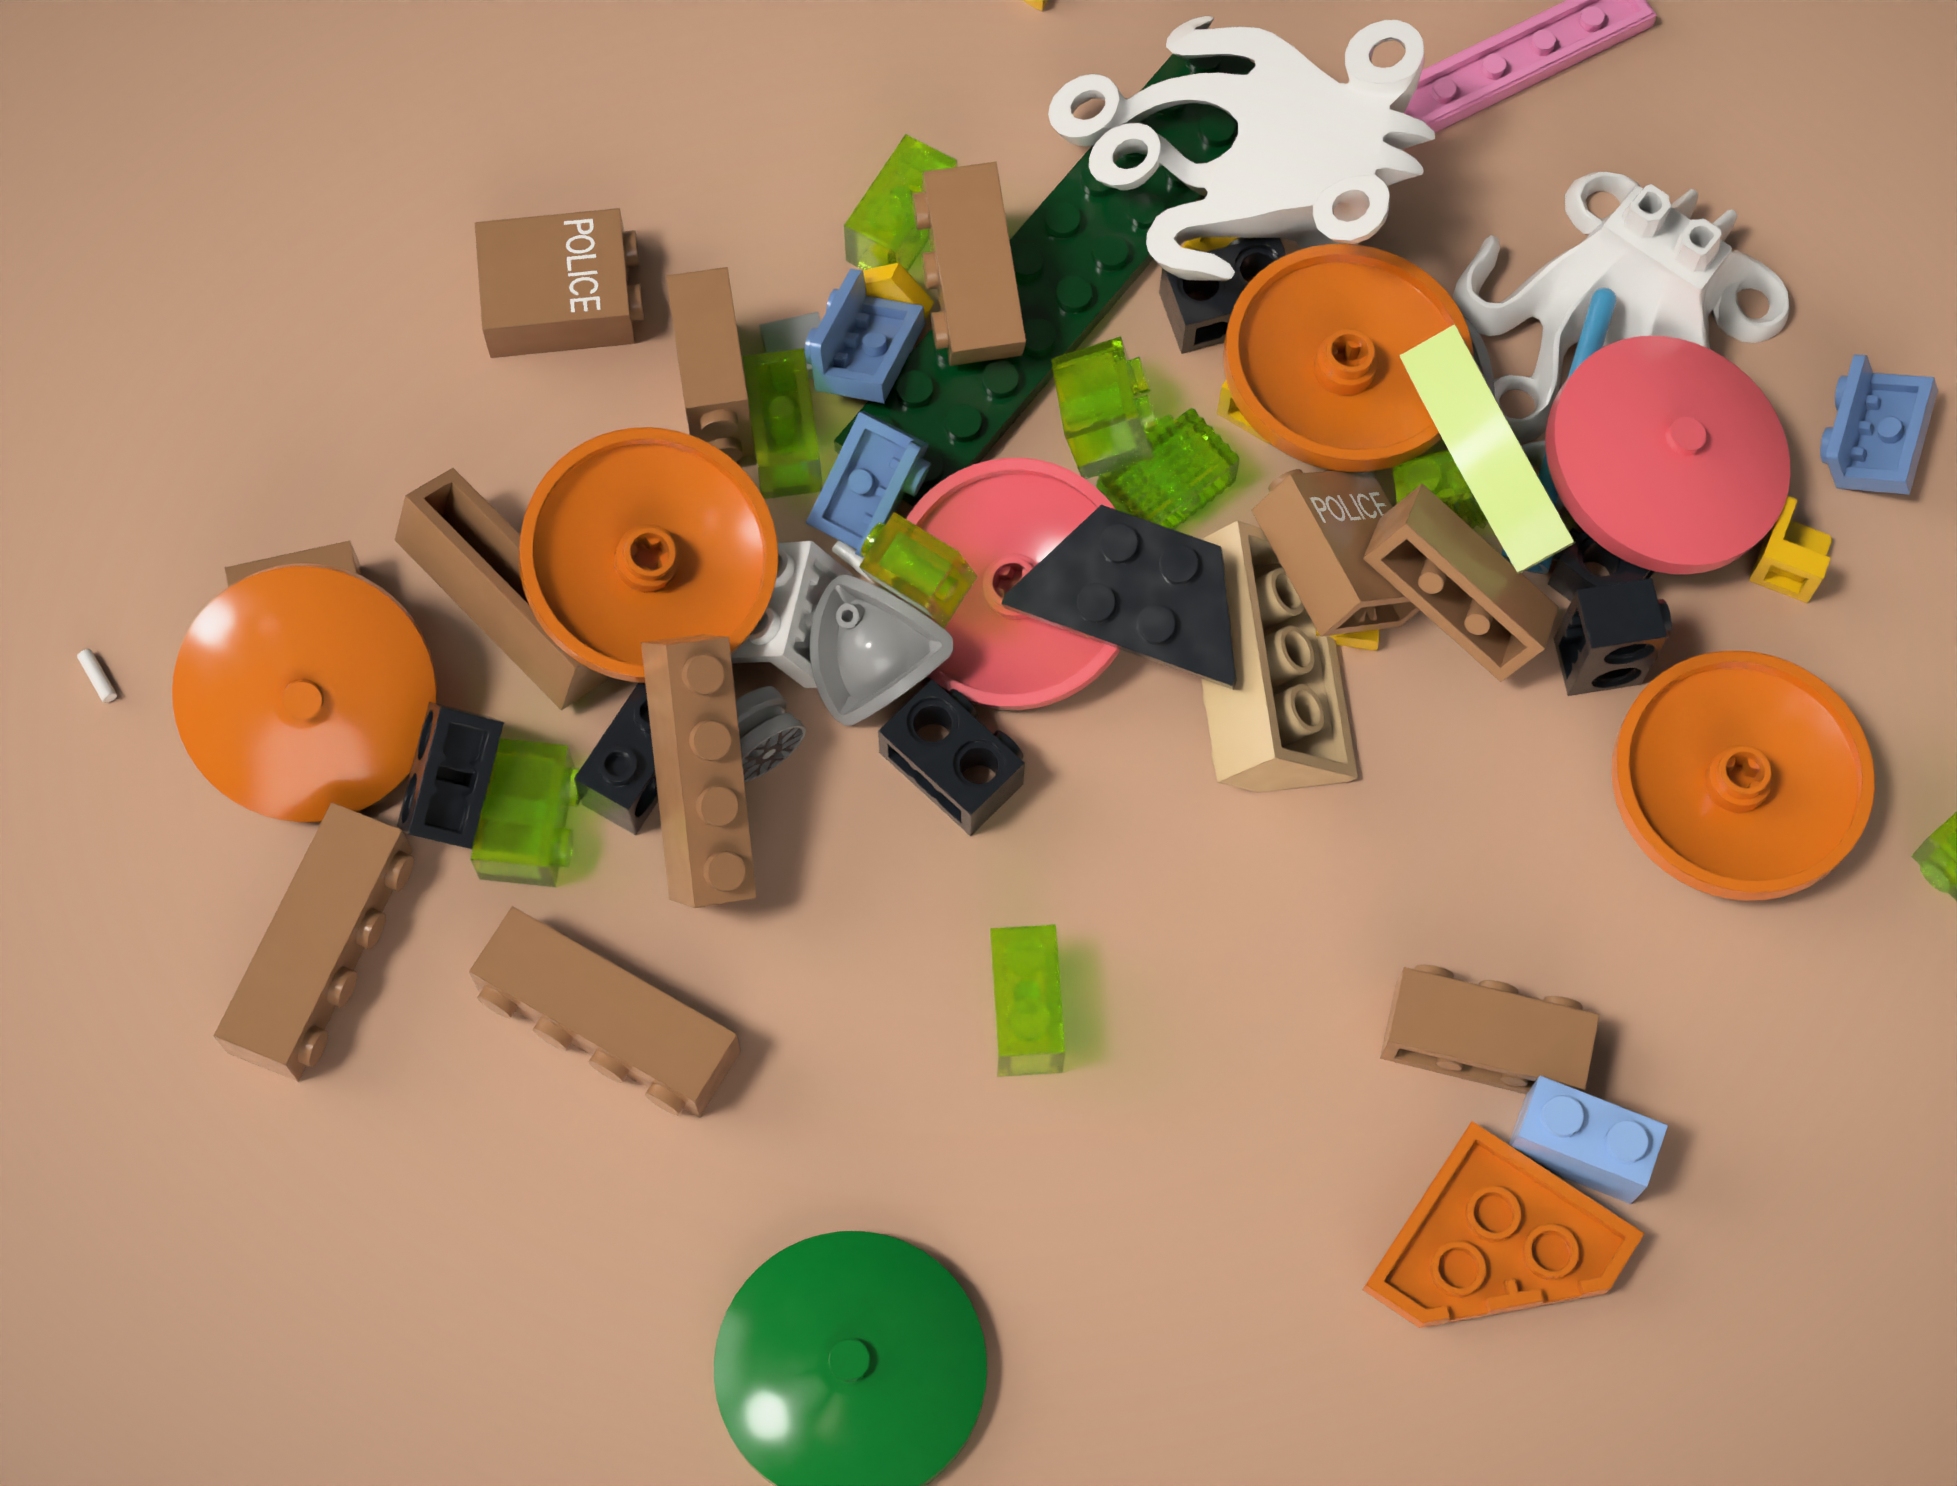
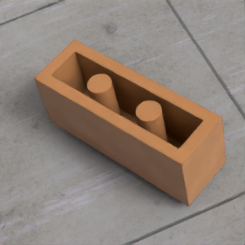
[912,161,1026,366]
[1363,483,1558,682]
[1380,965,1600,1094]

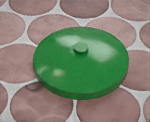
[714,1231,987,1486]

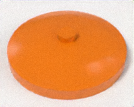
[1223,244,1474,472]
[518,427,778,683]
[172,563,437,822]
[1611,650,1875,901]

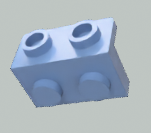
[804,269,925,403]
[1820,354,1938,495]
[806,411,931,560]

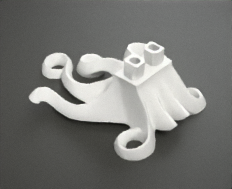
[1048,16,1435,281]
[1453,171,1790,511]

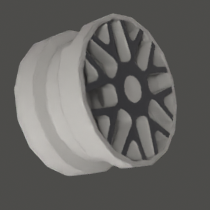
[736,686,806,782]

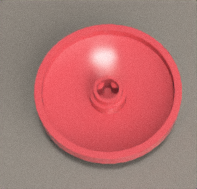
[1545,335,1791,574]
[887,458,1120,710]

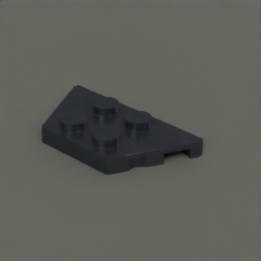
[1001,505,1237,690]

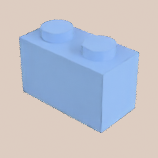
[1508,1075,1668,1204]

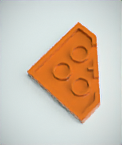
[1362,1121,1645,1328]

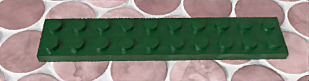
[834,54,1256,507]

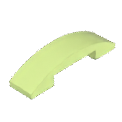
[1399,324,1575,574]

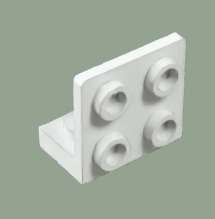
[731,541,853,688]

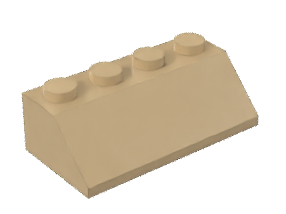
[1202,521,1358,792]

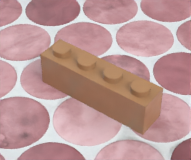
[395,468,609,711]
[641,635,757,908]
[213,802,414,1082]
[469,906,741,1118]

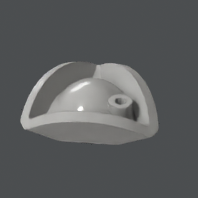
[810,574,953,726]

